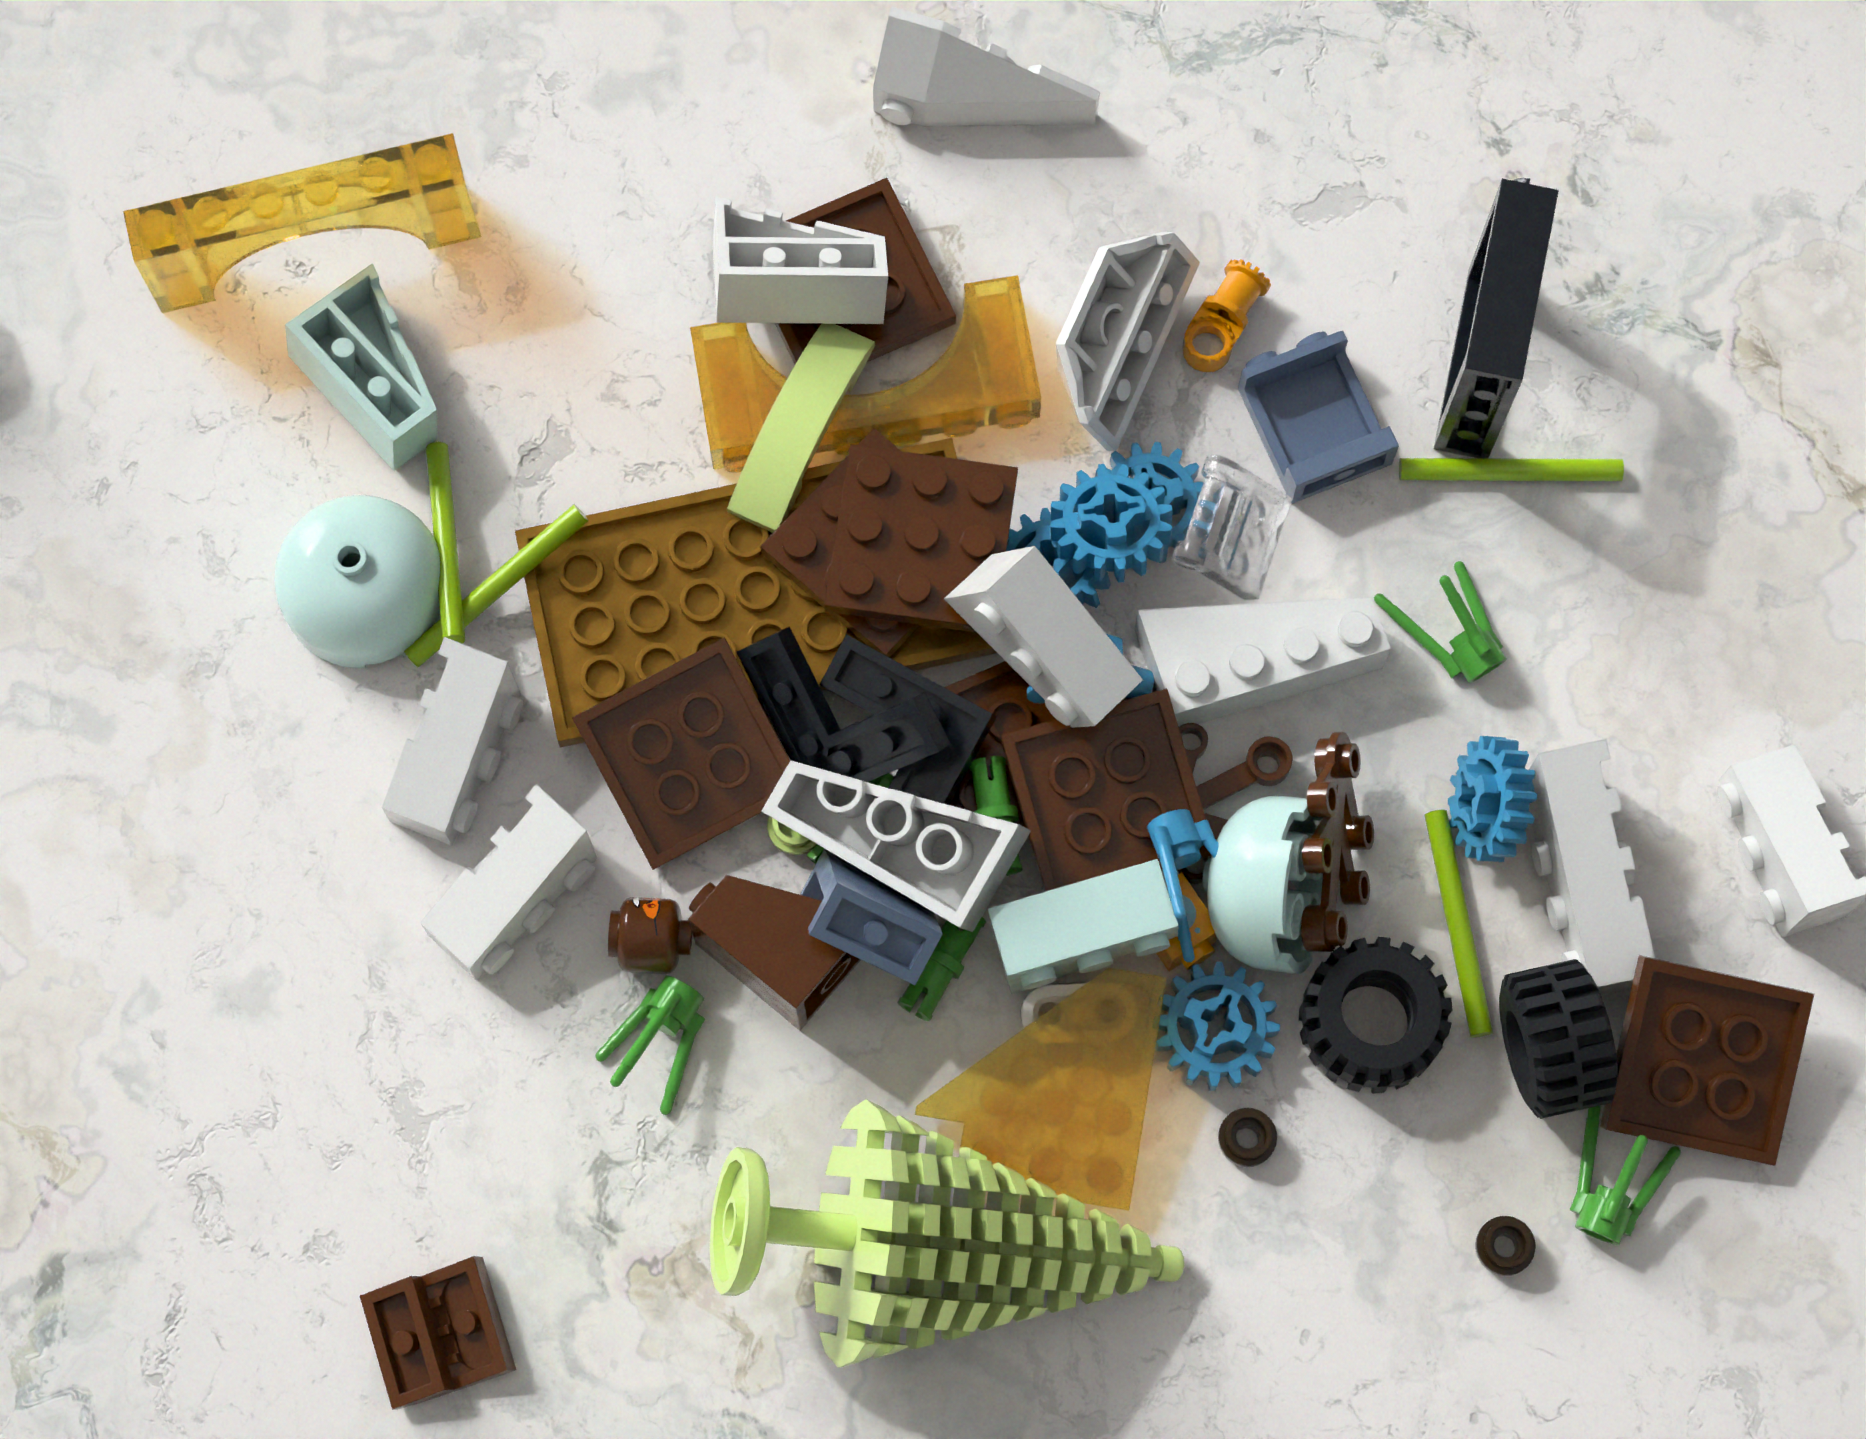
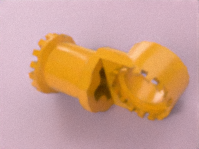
[1182,259,1271,372]

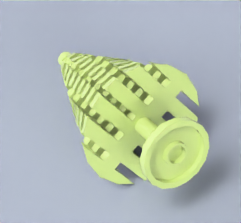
[710,1099,1184,1368]

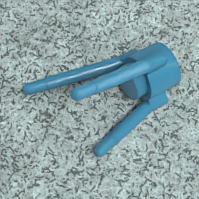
[1147,809,1219,962]

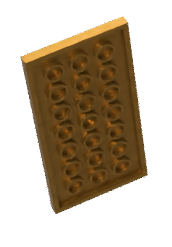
[515,438,997,748]

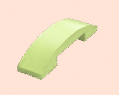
[727,323,875,533]

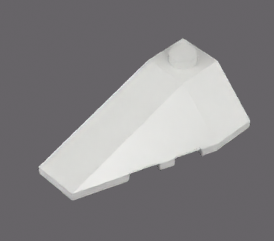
[873,6,1100,127]

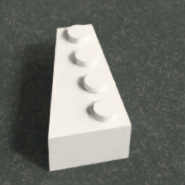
[1134,597,1391,727]
[1529,738,1655,996]
[762,760,1031,932]

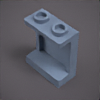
[1238,331,1399,504]
[800,848,943,985]

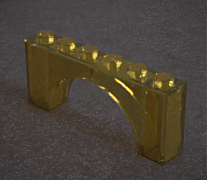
[123,133,482,313]
[690,275,1041,473]

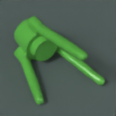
[1374,561,1507,683]
[595,975,705,1115]
[1570,1105,1681,1245]

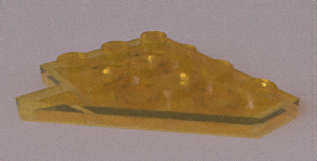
[915,968,1167,1211]

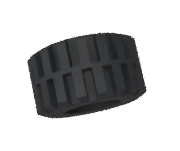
[1298,937,1453,1094]
[1499,959,1618,1119]

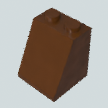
[688,875,861,1031]

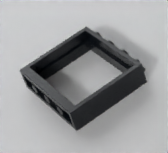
[1433,178,1559,458]

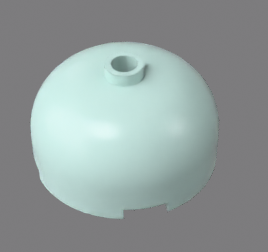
[274,495,441,668]
[1203,796,1323,974]

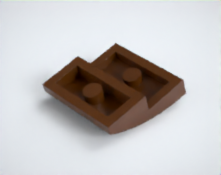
[360,1256,516,1410]

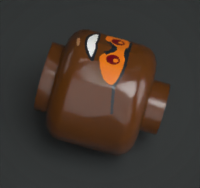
[608,897,692,974]

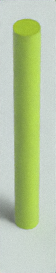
[426,442,465,644]
[1399,458,1624,481]
[404,504,589,667]
[1424,810,1493,1038]

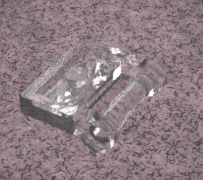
[1172,455,1292,600]

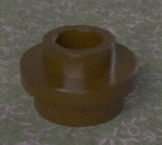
[1218,1108,1277,1167]
[1475,1216,1536,1276]

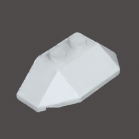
[1056,232,1200,452]

